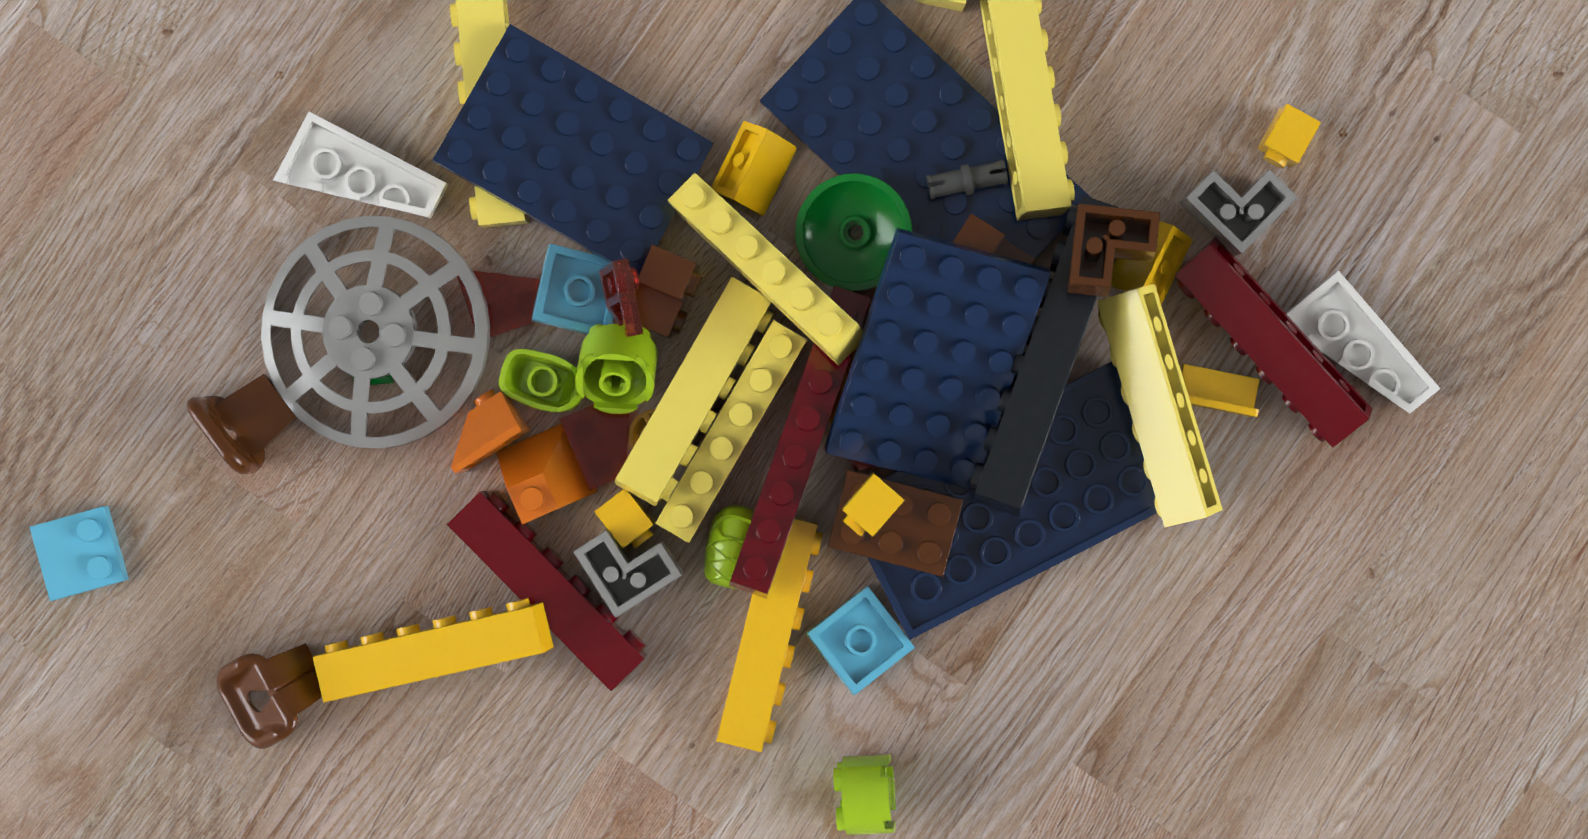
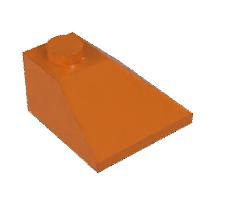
[451,389,530,474]
[496,421,598,525]

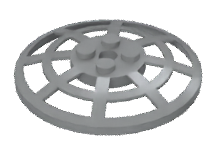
[261,216,490,448]

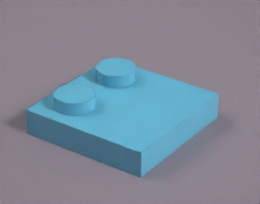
[531,244,624,334]
[29,506,129,601]
[806,586,915,695]

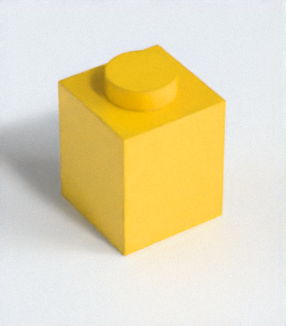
[1257,103,1321,169]
[842,473,905,537]
[594,489,656,549]

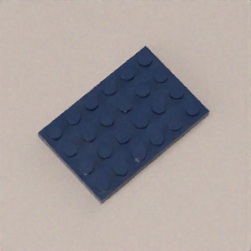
[432,24,714,279]
[824,228,1051,489]

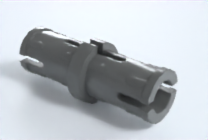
[926,159,1008,200]

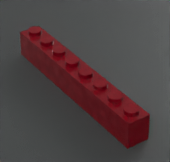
[729,286,871,599]

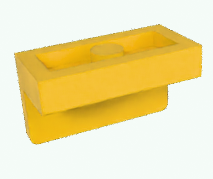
[711,121,797,216]
[1111,221,1193,305]
[1181,364,1260,417]

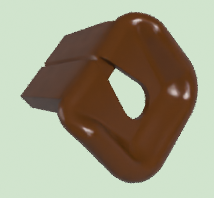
[187,374,297,475]
[217,643,322,749]

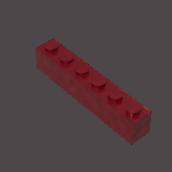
[1175,236,1373,448]
[446,491,647,691]

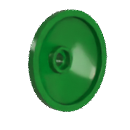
[795,173,912,291]

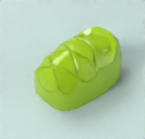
[499,349,583,412]
[704,505,754,589]

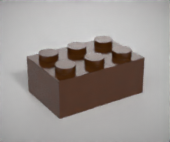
[828,469,963,577]

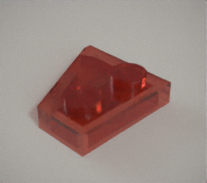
[599,258,644,337]
[457,271,540,338]
[559,405,629,491]

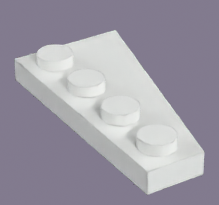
[273,112,449,219]
[1286,270,1440,414]

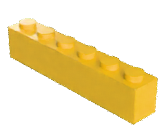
[716,517,823,752]
[312,598,554,703]

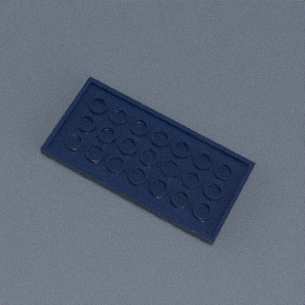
[760,0,1092,259]
[838,361,1157,640]

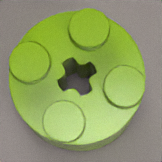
[575,324,658,414]
[833,754,896,835]

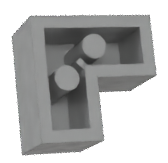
[1179,170,1297,256]
[573,530,684,618]

